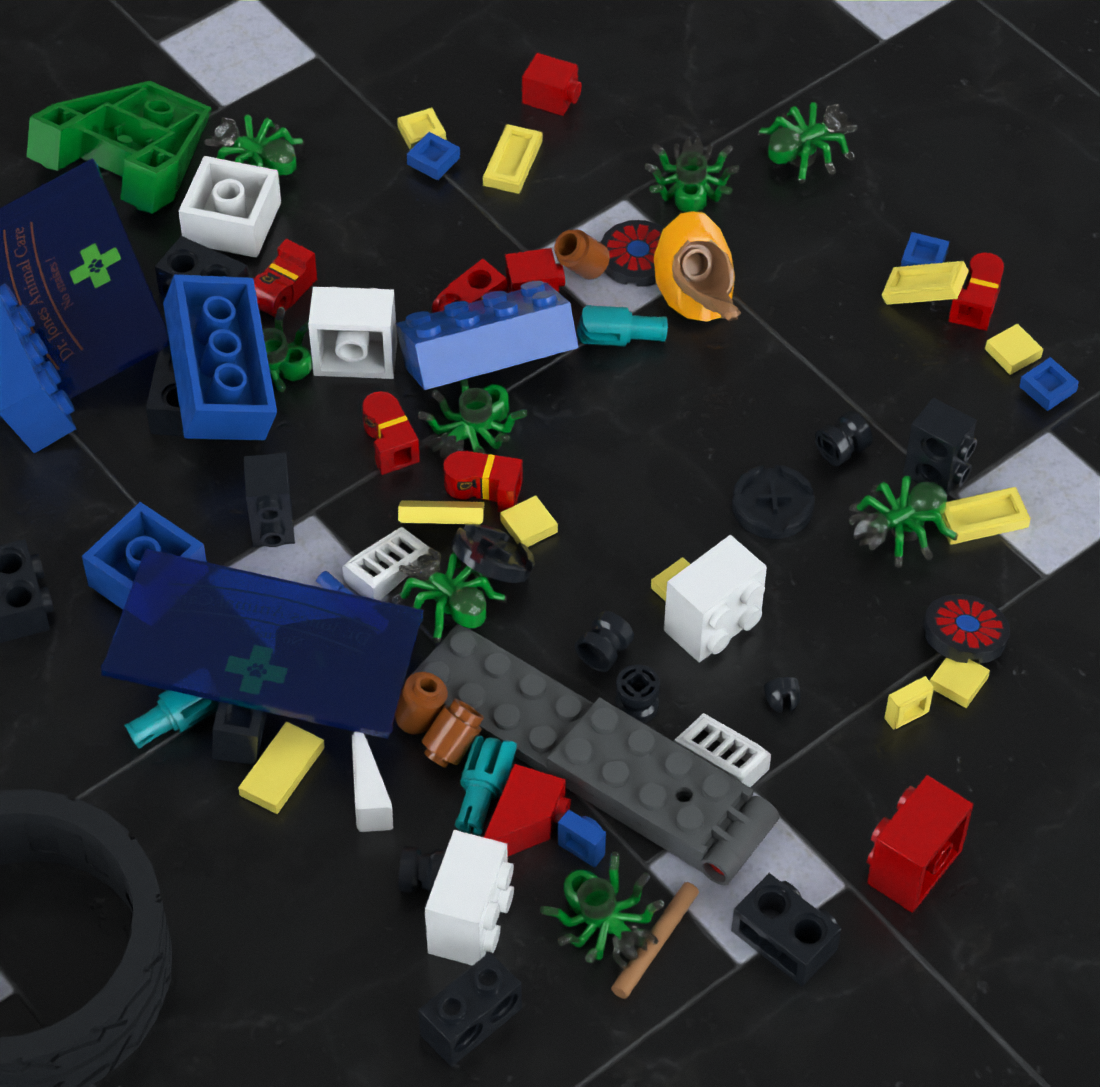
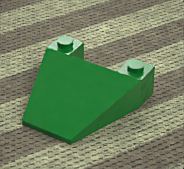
[27,81,211,214]

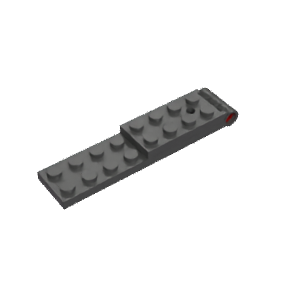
[413,624,780,886]

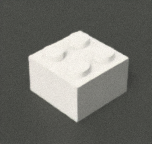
[179,156,281,258]
[308,287,397,379]
[664,535,767,663]
[425,830,514,965]

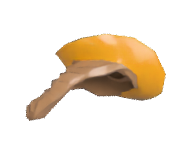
[654,211,741,322]

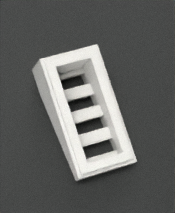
[342,527,433,606]
[674,713,771,787]
[352,732,393,832]

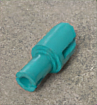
[576,305,668,347]
[124,670,220,749]
[455,736,517,835]

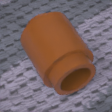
[554,230,610,280]
[394,672,448,734]
[421,699,484,768]

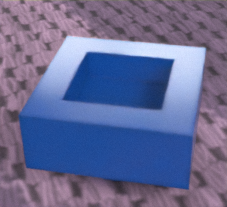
[407,132,460,181]
[901,232,950,267]
[1019,357,1079,411]
[558,809,606,868]

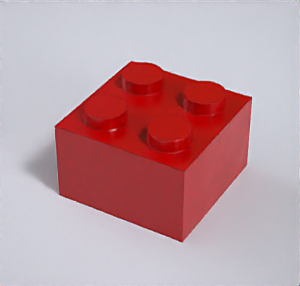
[866,775,974,913]

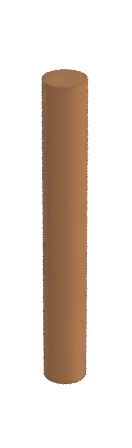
[611,882,699,999]

